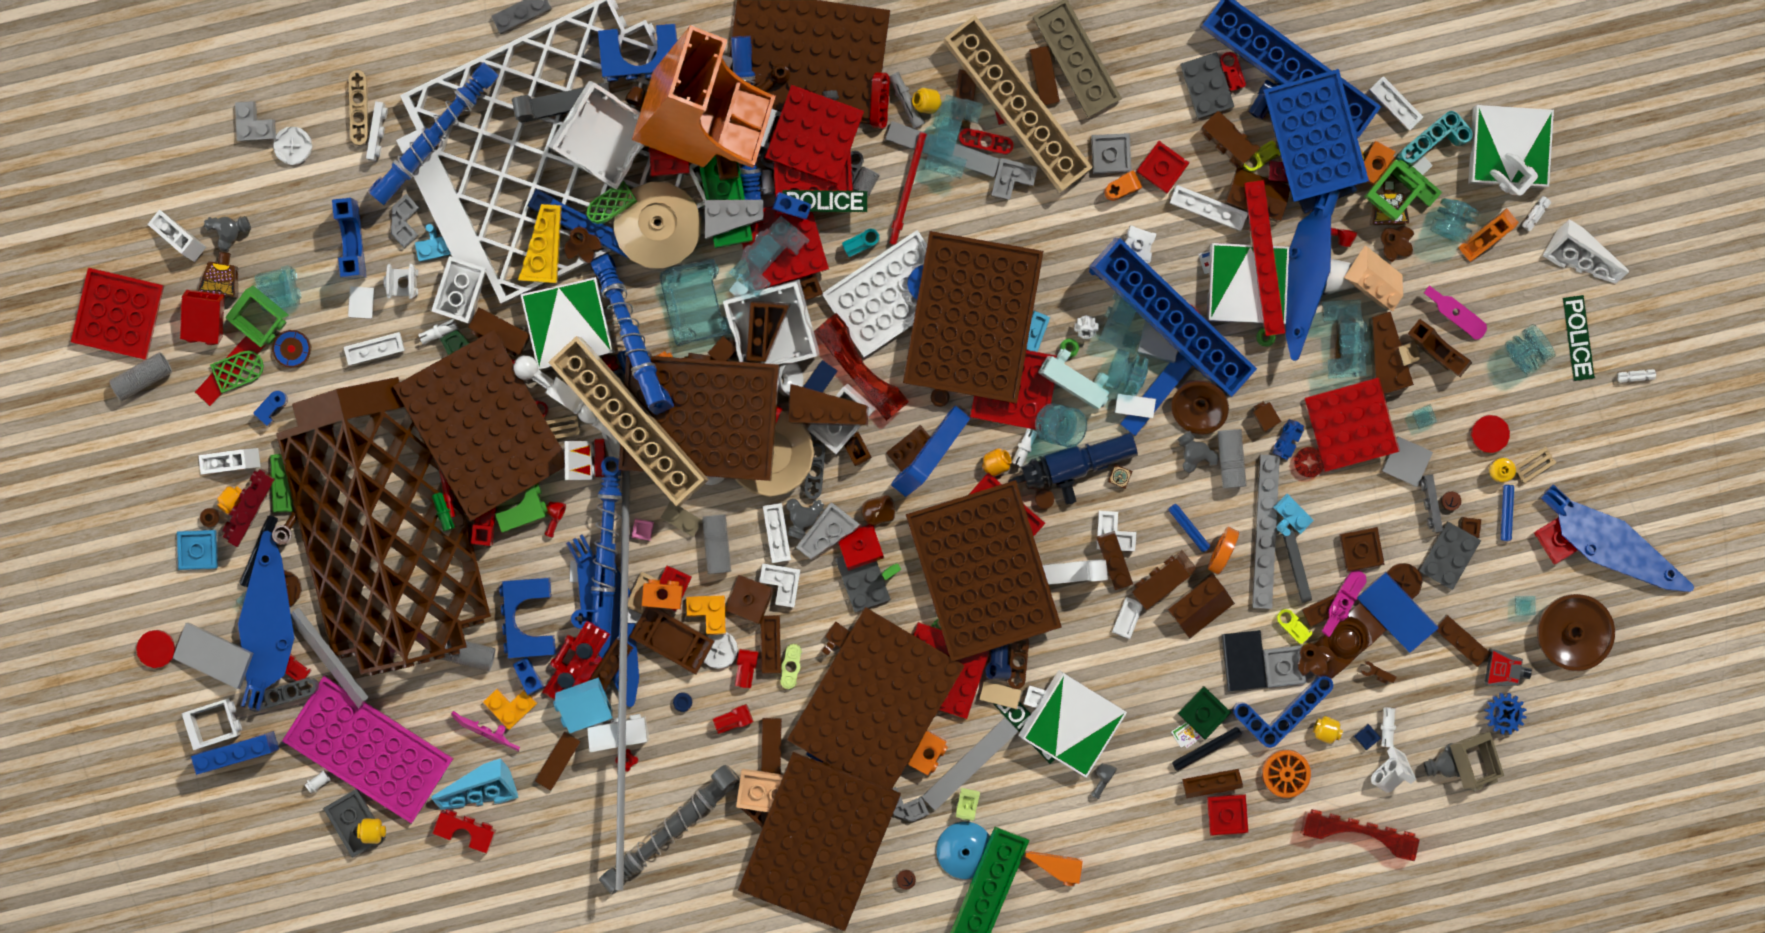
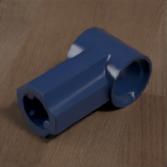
[1248,79,1277,120]
[986,644,1011,681]

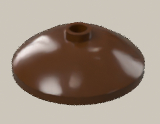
[1171,380,1229,434]

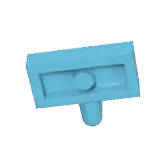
[415,224,451,262]
[1027,311,1050,352]
[1273,494,1314,536]

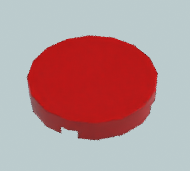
[1471,415,1510,453]
[136,630,176,668]

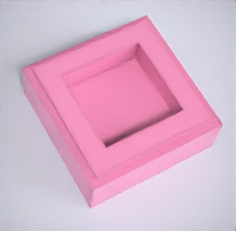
[632,518,654,541]

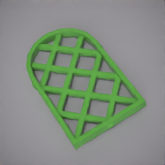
[587,180,638,224]
[210,351,264,393]

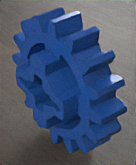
[1484,693,1527,734]

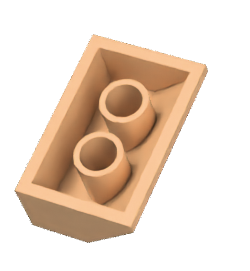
[1344,246,1403,311]

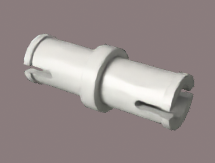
[419,318,459,345]
[1012,428,1038,467]
[1381,707,1396,747]

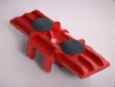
[542,621,610,700]

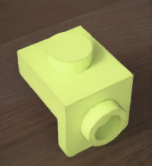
[956,788,980,821]

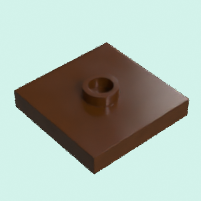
[1339,527,1385,572]
[725,575,774,624]

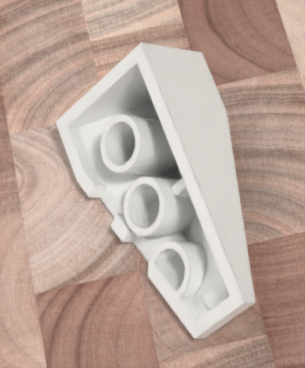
[1543,219,1629,284]

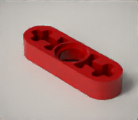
[870,72,890,129]
[959,128,1014,155]

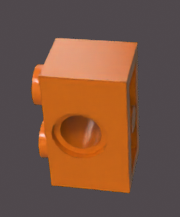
[1364,141,1396,186]
[642,579,683,609]
[908,730,948,775]

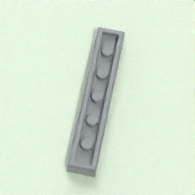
[885,121,1000,178]
[291,608,368,708]
[922,717,1018,810]

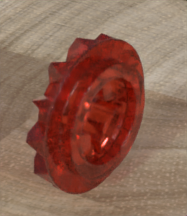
[1294,447,1324,478]

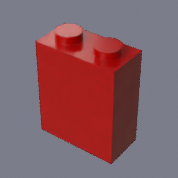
[180,290,225,345]

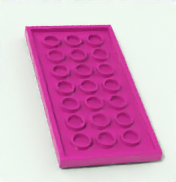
[282,676,454,824]

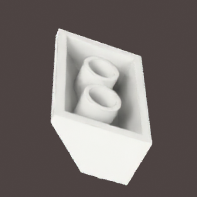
[587,714,650,752]

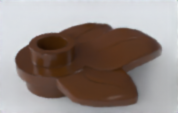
[1380,226,1415,262]
[565,227,602,263]
[1298,643,1335,677]

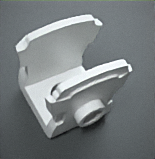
[1490,153,1538,195]
[1125,225,1156,263]
[384,264,418,299]

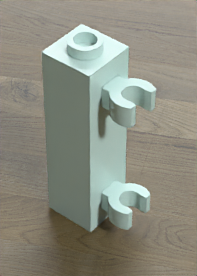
[1038,349,1109,409]

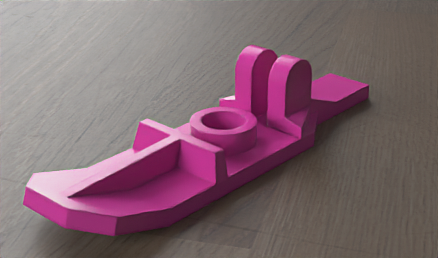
[1424,285,1487,340]
[1321,570,1367,637]
[451,711,520,752]

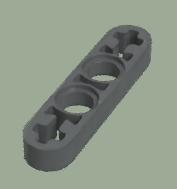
[805,432,826,499]
[1283,529,1312,603]
[247,677,319,711]

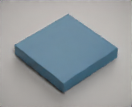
[177,530,218,570]

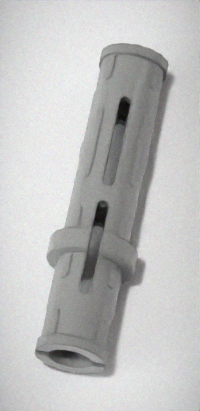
[889,72,925,128]

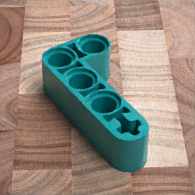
[1396,111,1473,166]

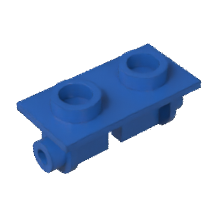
[1273,419,1304,460]

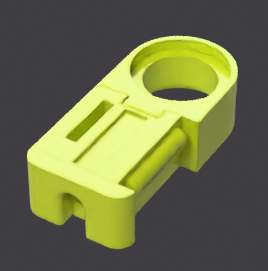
[1244,140,1281,172]
[1277,609,1312,644]

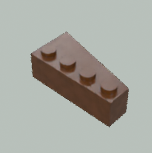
[1369,311,1414,394]
[789,383,869,426]

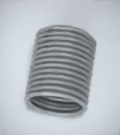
[852,166,880,197]

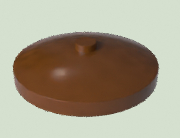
[1537,594,1615,671]

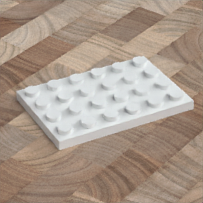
[822,230,927,357]

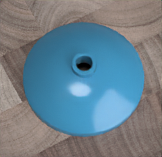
[936,821,990,879]

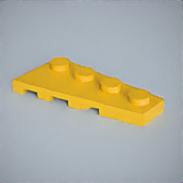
[518,204,562,283]

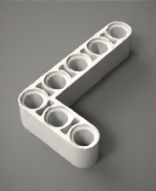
[1043,559,1108,584]

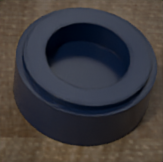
[673,692,693,712]

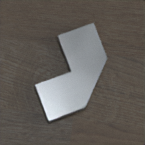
[391,194,420,248]
[892,787,929,822]

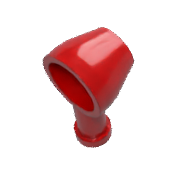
[1331,228,1357,247]
[545,501,566,538]

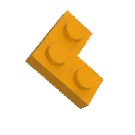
[686,595,726,635]
[483,688,538,730]

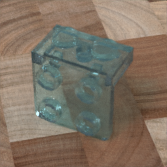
[255,265,302,312]

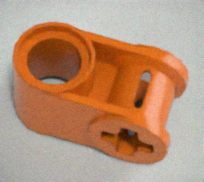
[1104,170,1143,201]

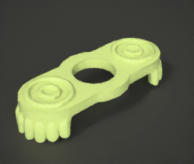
[780,643,802,689]

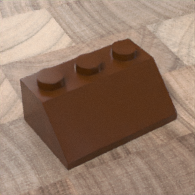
[1224,168,1290,223]
[1166,573,1235,639]

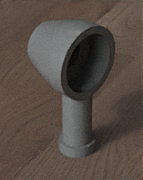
[1091,763,1117,799]

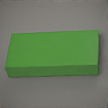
[882,563,902,580]

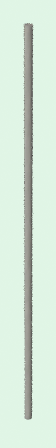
[616,470,630,890]

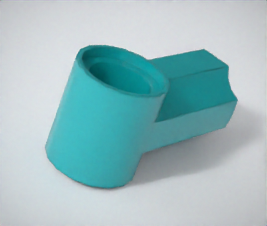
[842,228,880,258]

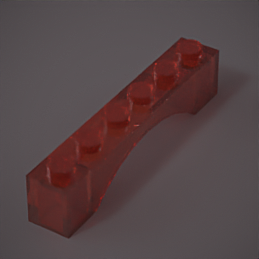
[814,313,909,421]
[1300,809,1420,862]

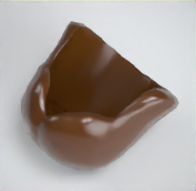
[861,495,895,525]

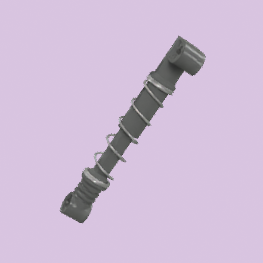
[599,765,740,895]

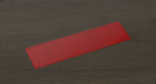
[195,336,265,406]

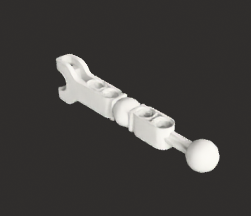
[514,356,646,473]

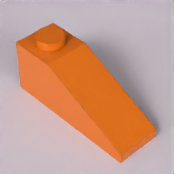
[1458,208,1519,262]
[1024,851,1083,886]

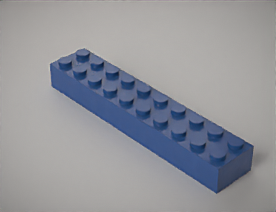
[1201,0,1381,138]
[1089,238,1257,397]

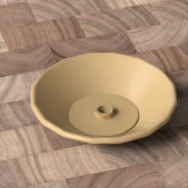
[613,182,702,269]
[735,411,814,497]

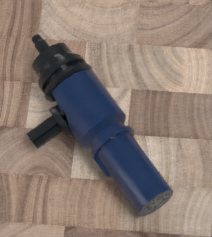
[1008,433,1138,505]

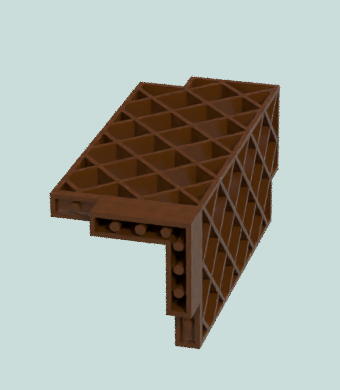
[276,377,491,676]

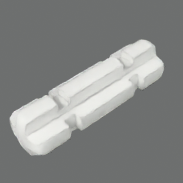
[1522,196,1551,231]
[1617,369,1656,383]

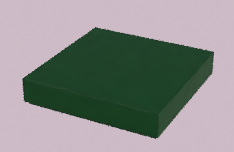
[1177,686,1232,740]

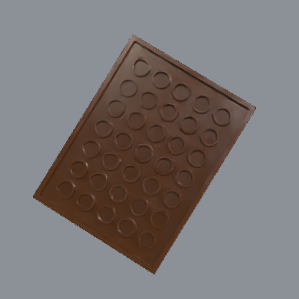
[729,0,890,124]
[903,231,1044,403]
[392,330,565,522]
[618,356,780,481]
[906,480,1062,662]
[787,607,965,789]
[738,752,901,931]

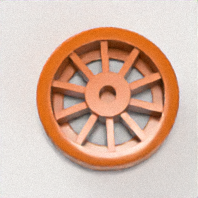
[1208,527,1239,574]
[1262,749,1311,798]

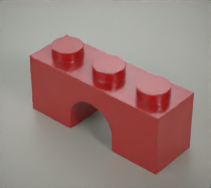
[471,506,497,546]
[432,809,496,854]

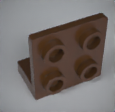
[887,425,930,472]

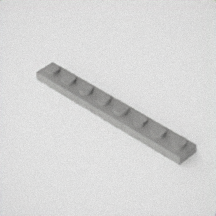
[1252,455,1280,609]

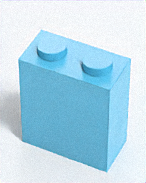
[553,678,613,733]

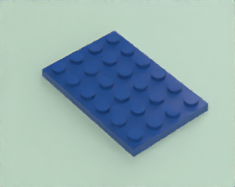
[1263,69,1369,202]

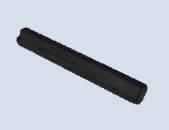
[239,515,278,587]
[1172,727,1242,771]

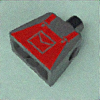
[1484,648,1532,686]

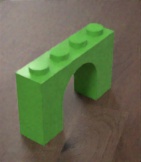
[495,483,548,532]

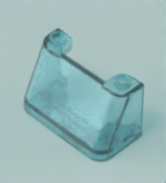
[660,259,732,346]

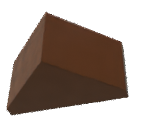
[844,432,872,466]

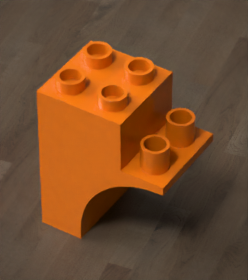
[632,25,776,168]

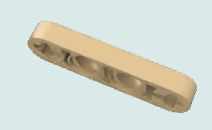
[349,70,369,146]

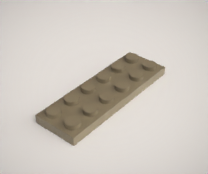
[1033,0,1122,118]

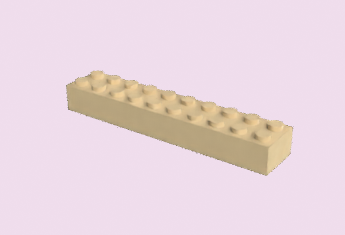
[943,15,1093,193]
[548,336,709,506]

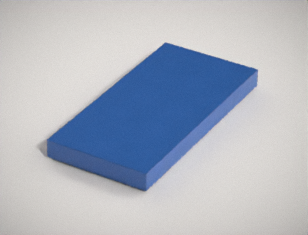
[1357,571,1439,653]

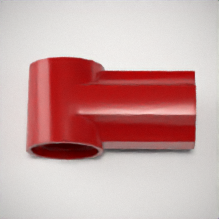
[735,649,759,688]
[713,704,754,734]

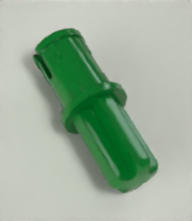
[432,493,455,532]

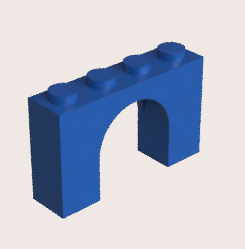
[598,24,678,82]
[332,198,367,280]
[499,577,556,658]
[191,731,279,775]

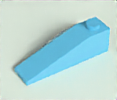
[432,758,518,810]

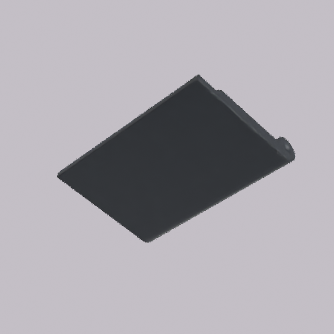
[1222,630,1267,691]

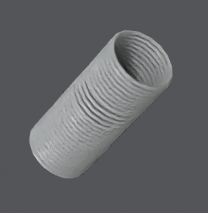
[110,352,172,401]
[1218,429,1247,488]
[702,514,732,574]
[441,639,496,672]

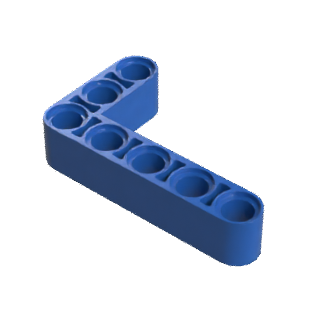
[891,405,970,497]
[1233,676,1334,748]

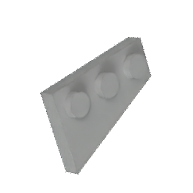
[705,200,763,240]
[796,502,862,560]

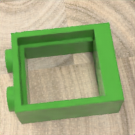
[1364,160,1426,221]
[225,285,289,347]

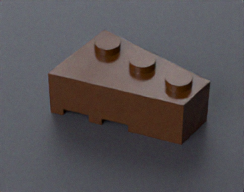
[1201,111,1260,170]
[747,300,791,362]
[1132,550,1196,610]

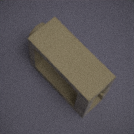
[1450,732,1504,791]

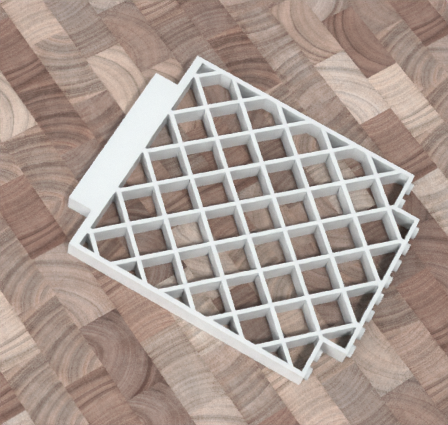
[396,0,706,304]

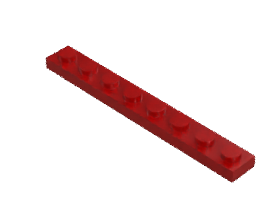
[1244,180,1285,336]

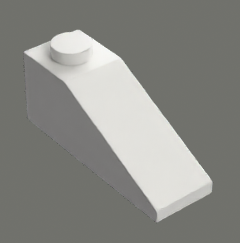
[148,210,206,262]
[198,448,261,474]

